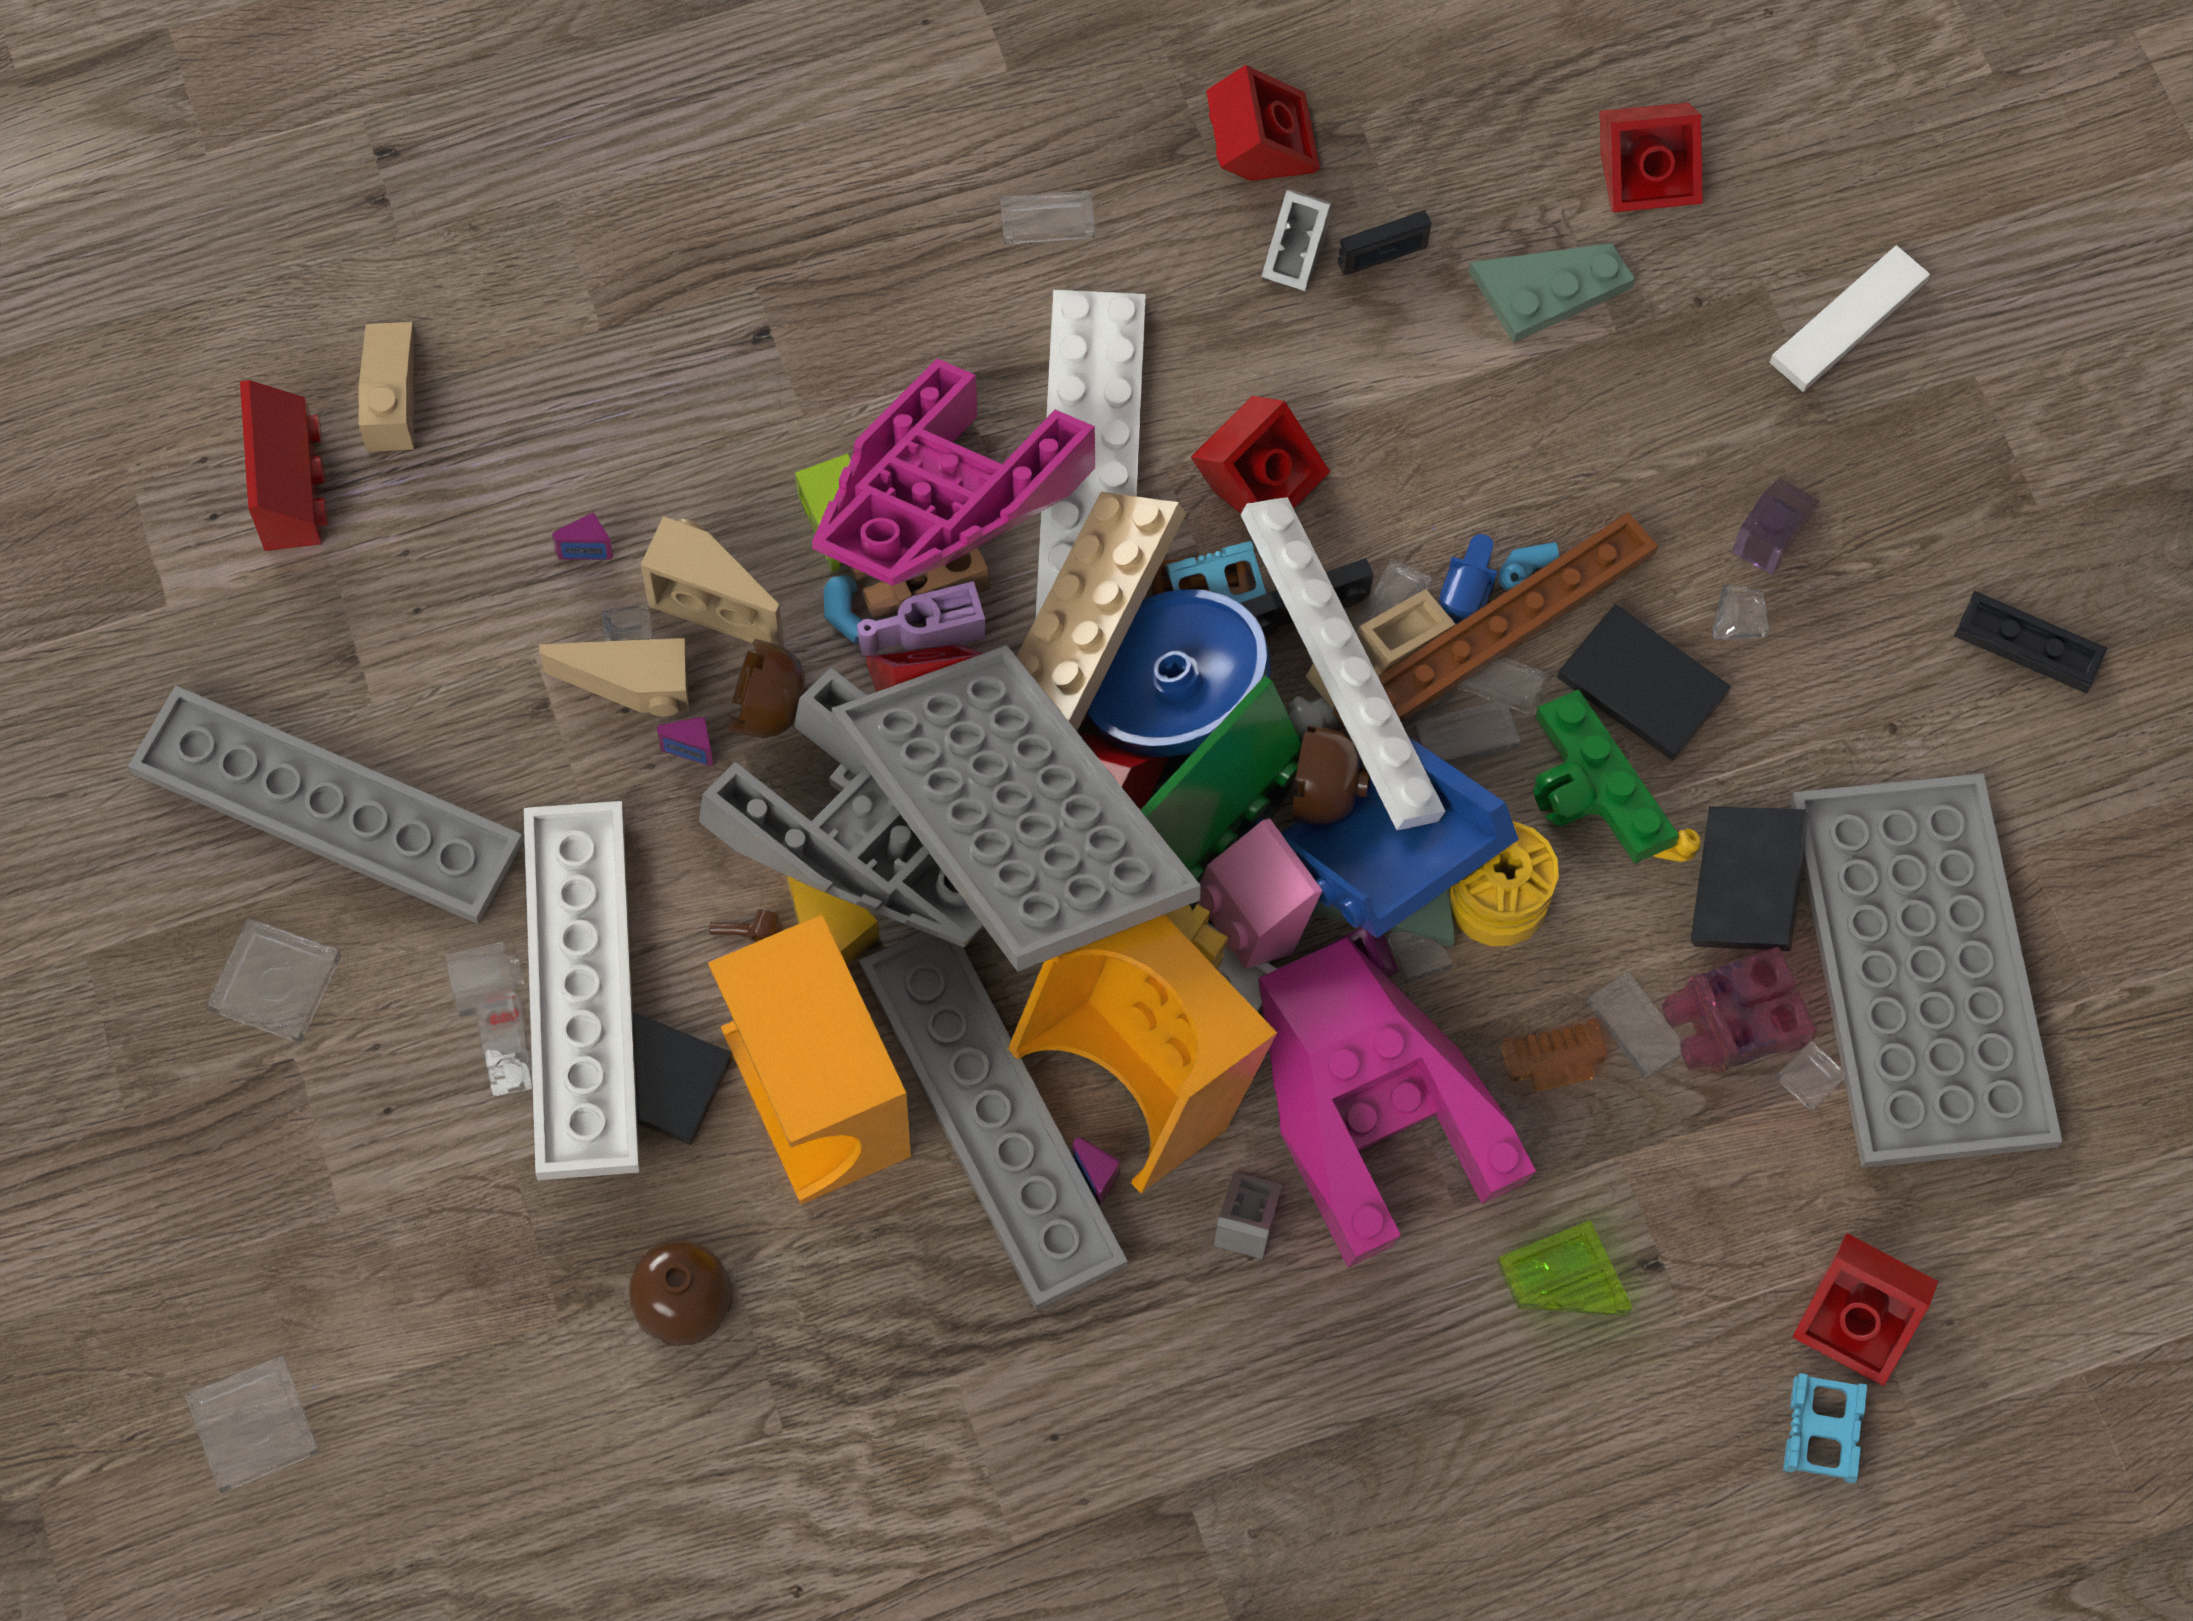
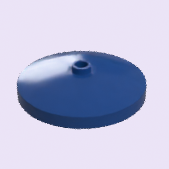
[1087,589,1271,757]

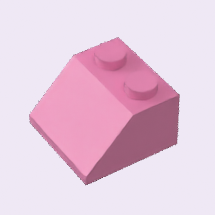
[1197,819,1323,969]

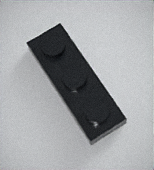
[1240,558,1374,637]

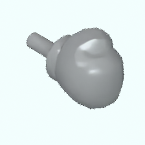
[1287,696,1342,743]

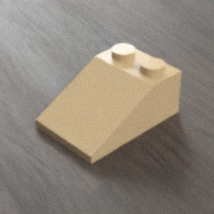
[640,516,784,647]

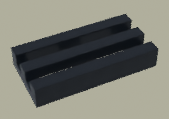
[1337,210,1432,275]

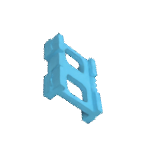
[1165,541,1266,603]
[1783,1373,1867,1483]

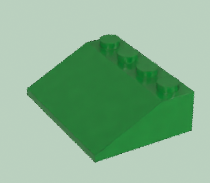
[1140,675,1302,883]

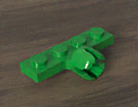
[1533,689,1679,864]

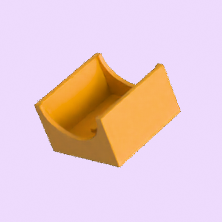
[708,914,911,1205]
[1008,914,1277,1193]

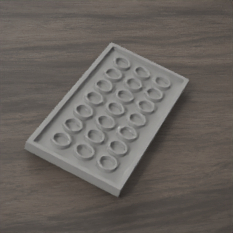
[832,645,1201,972]
[1790,773,2063,1168]

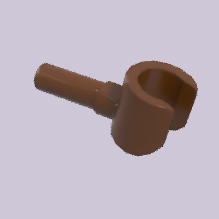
[709,909,782,942]

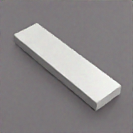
[1770,245,1930,392]

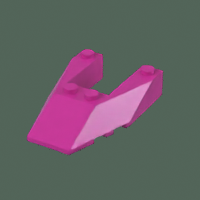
[812,358,1095,586]
[1258,937,1536,1268]

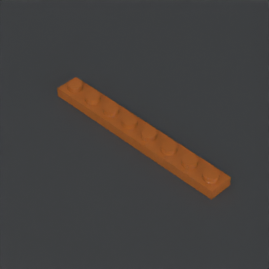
[1332,512,1658,732]

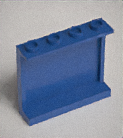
[1255,736,1519,938]

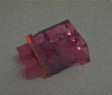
[1661,946,1817,1074]

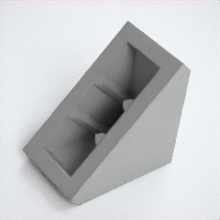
[1261,189,1332,291]
[1214,1171,1283,1259]

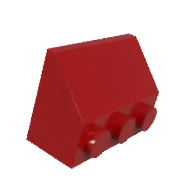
[240,380,328,551]

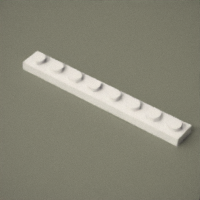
[1241,497,1445,830]

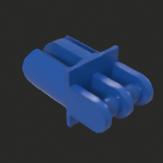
[1439,534,1497,624]

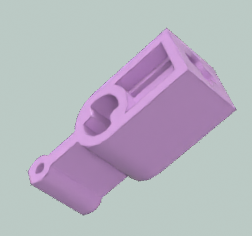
[857,581,985,656]

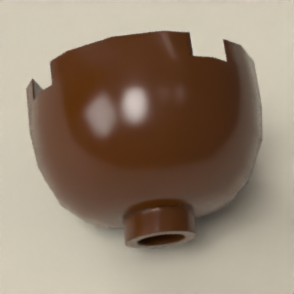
[729,639,809,738]
[1293,725,1371,825]
[629,1240,732,1346]

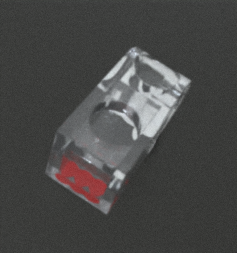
[475,995,533,1096]

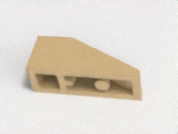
[359,322,414,452]
[539,638,689,717]

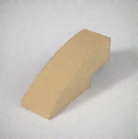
[1305,589,1456,709]

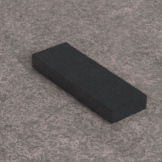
[1954,591,2107,694]

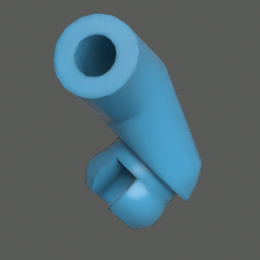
[1498,542,1559,591]
[823,575,862,645]

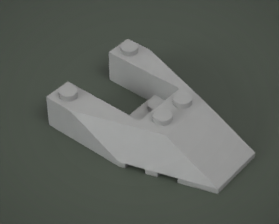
[698,667,984,948]

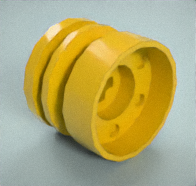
[1449,821,1559,946]

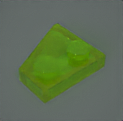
[1496,1220,1633,1316]

